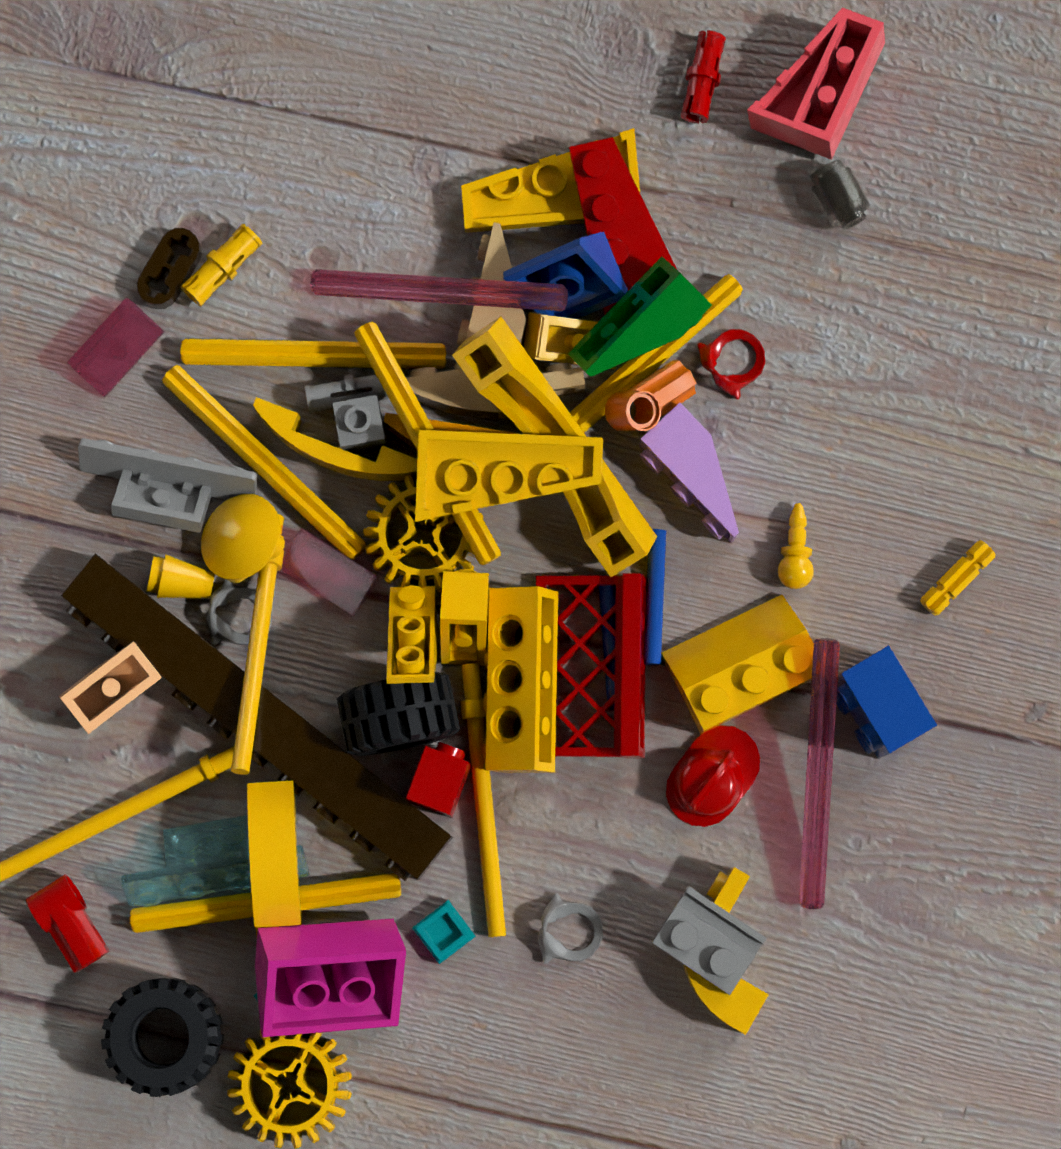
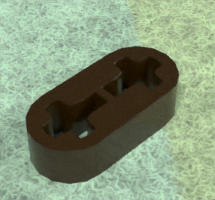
[137,228,202,309]

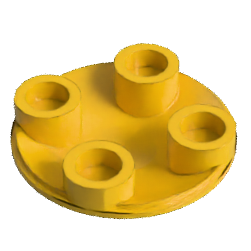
[201,494,285,583]

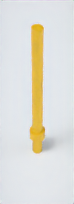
[231,514,284,775]
[460,663,506,937]

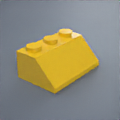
[661,594,827,735]

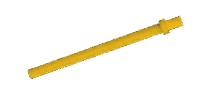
[0,746,234,882]

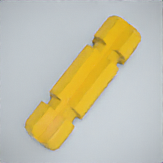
[920,540,996,616]

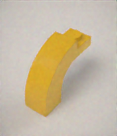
[247,780,302,938]
[683,867,769,1035]

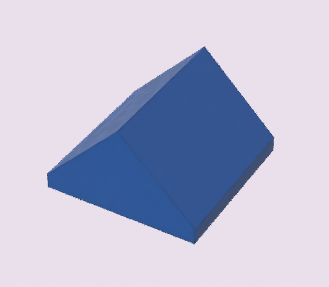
[503,231,628,319]

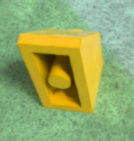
[440,569,489,666]

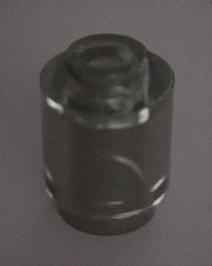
[810,160,870,230]

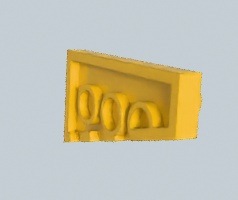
[461,128,640,233]
[415,430,603,522]

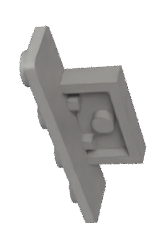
[78,438,257,533]

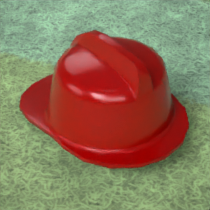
[666,725,760,827]

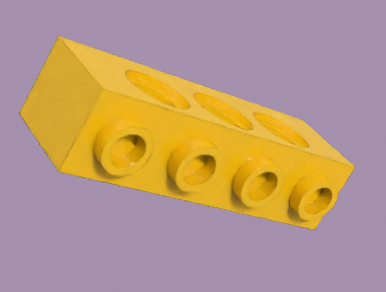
[482,586,558,773]

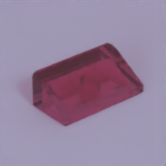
[67,297,164,398]
[281,528,378,617]

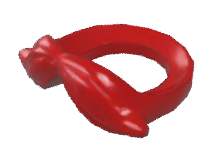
[697,329,765,400]

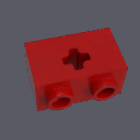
[406,742,471,818]

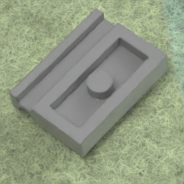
[651,886,767,995]

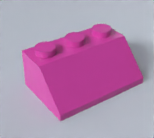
[255,918,406,1037]

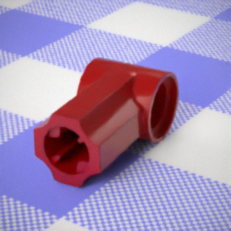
[26,874,110,973]

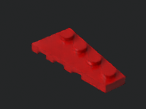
[568,137,677,316]

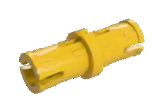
[180,224,263,307]

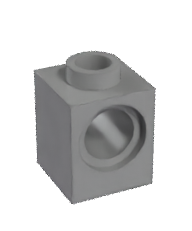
[332,395,387,454]

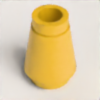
[146,554,215,599]

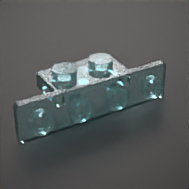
[121,815,309,907]

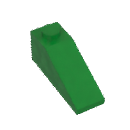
[568,256,712,377]

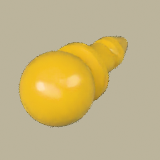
[778,503,814,589]

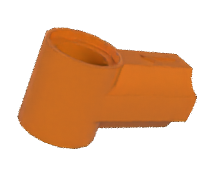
[605,360,697,431]

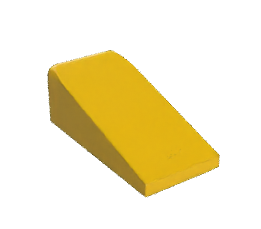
[523,312,616,369]

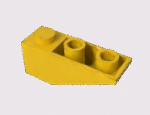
[386,585,437,684]

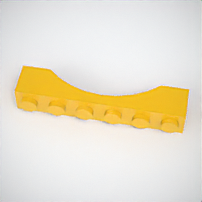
[452,316,657,577]

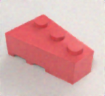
[747,7,885,160]

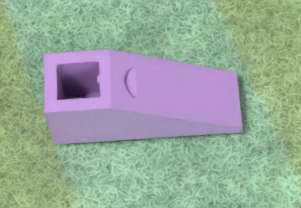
[639,403,739,543]

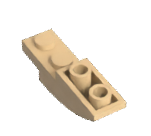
[406,363,585,420]

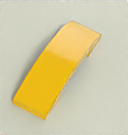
[253,397,417,481]

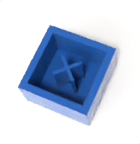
[830,645,937,759]

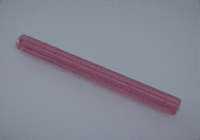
[310,269,568,311]
[799,638,840,909]

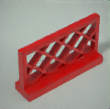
[536,573,647,759]

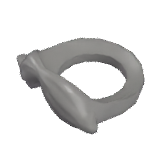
[206,579,272,646]
[538,893,603,964]

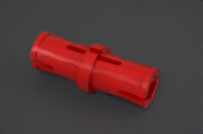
[680,30,726,124]

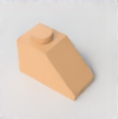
[58,641,162,734]

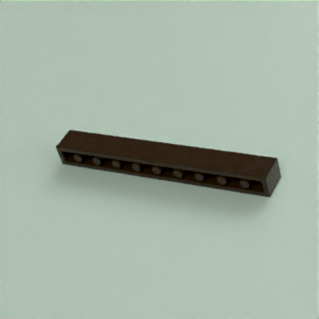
[61,553,453,881]

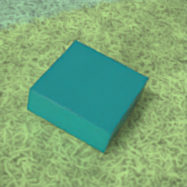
[412,900,476,964]

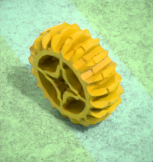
[363,475,484,593]
[227,1030,352,1148]

